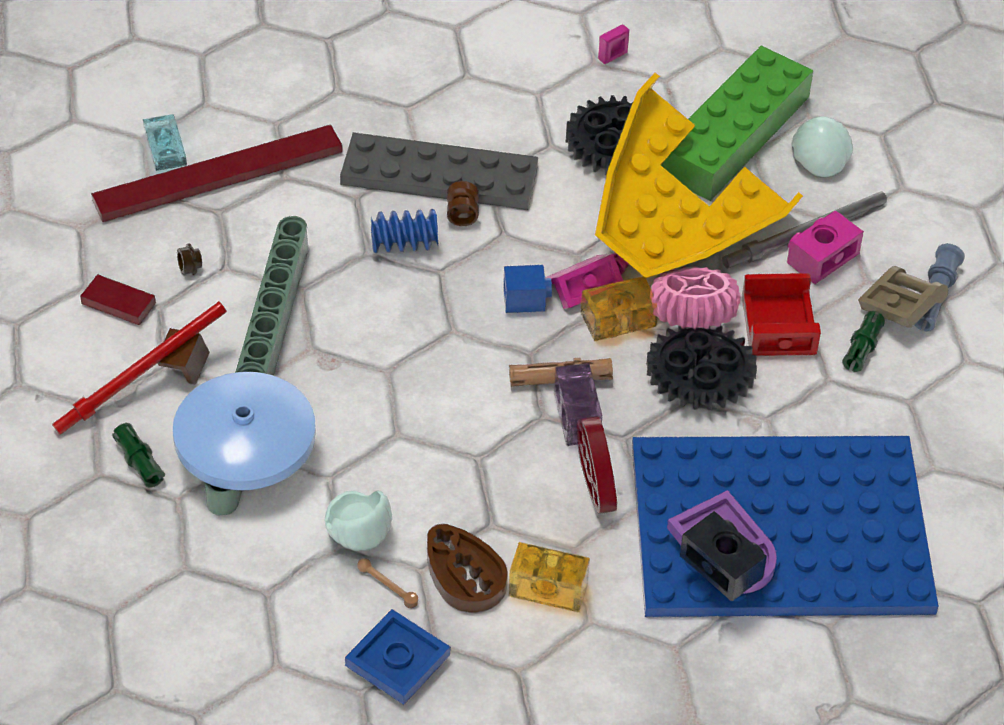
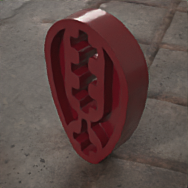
[577,416,617,514]

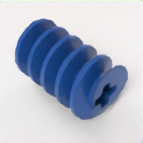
[371,209,438,253]

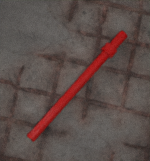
[52,301,227,435]

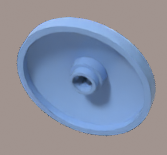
[173,372,316,490]

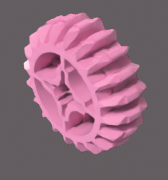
[650,266,740,330]

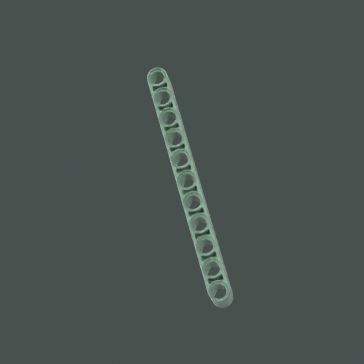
[204,216,308,516]

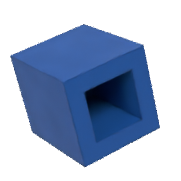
[503,265,552,313]

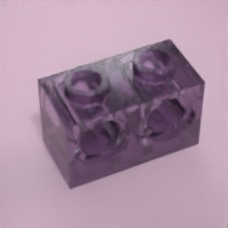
[554,363,603,446]

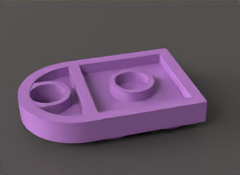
[667,490,777,593]

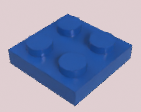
[345,609,451,705]

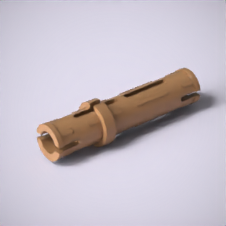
[509,357,613,387]

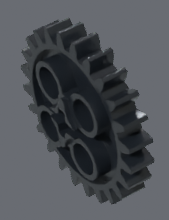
[565,95,633,175]
[646,325,757,410]

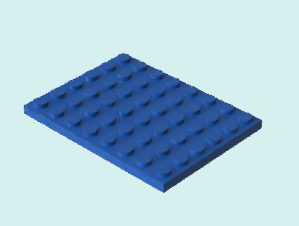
[632,436,939,617]

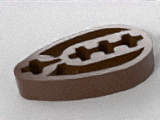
[427,524,508,613]

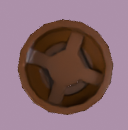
[447,181,479,226]

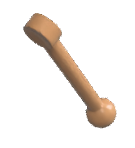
[357,558,418,608]

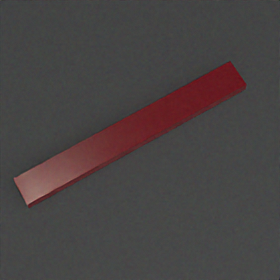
[91,124,343,222]

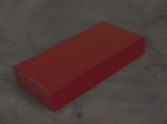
[80,274,156,325]

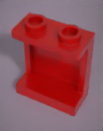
[742,273,821,356]

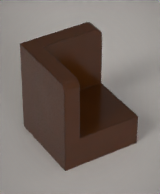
[157,328,210,385]

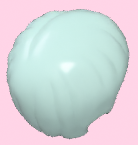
[791,116,853,177]
[324,490,392,551]

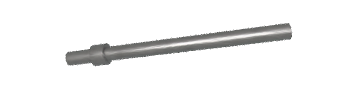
[722,191,887,269]

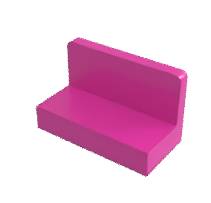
[545,254,624,309]

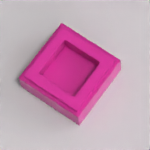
[598,24,630,64]

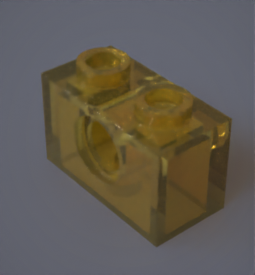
[581,276,658,341]
[509,542,590,612]

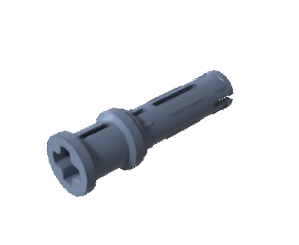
[915,243,965,331]

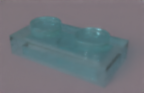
[143,114,187,171]

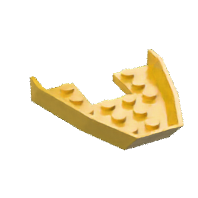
[595,72,803,278]

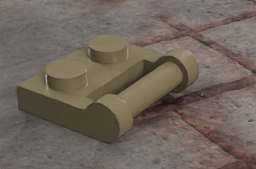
[858,266,948,329]

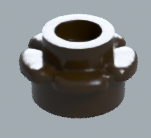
[177,243,202,275]

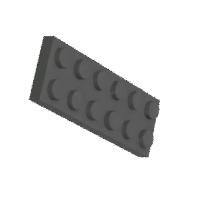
[340,132,538,210]

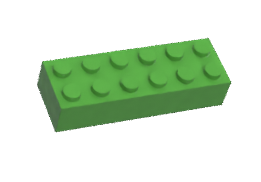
[661,45,813,201]

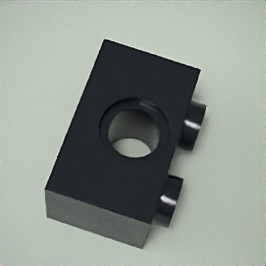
[680,511,767,601]

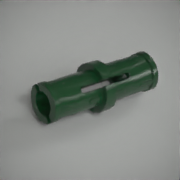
[842,311,885,372]
[112,423,165,488]

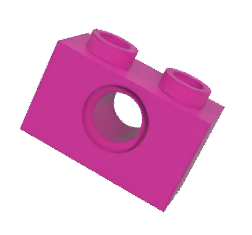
[787,210,864,284]

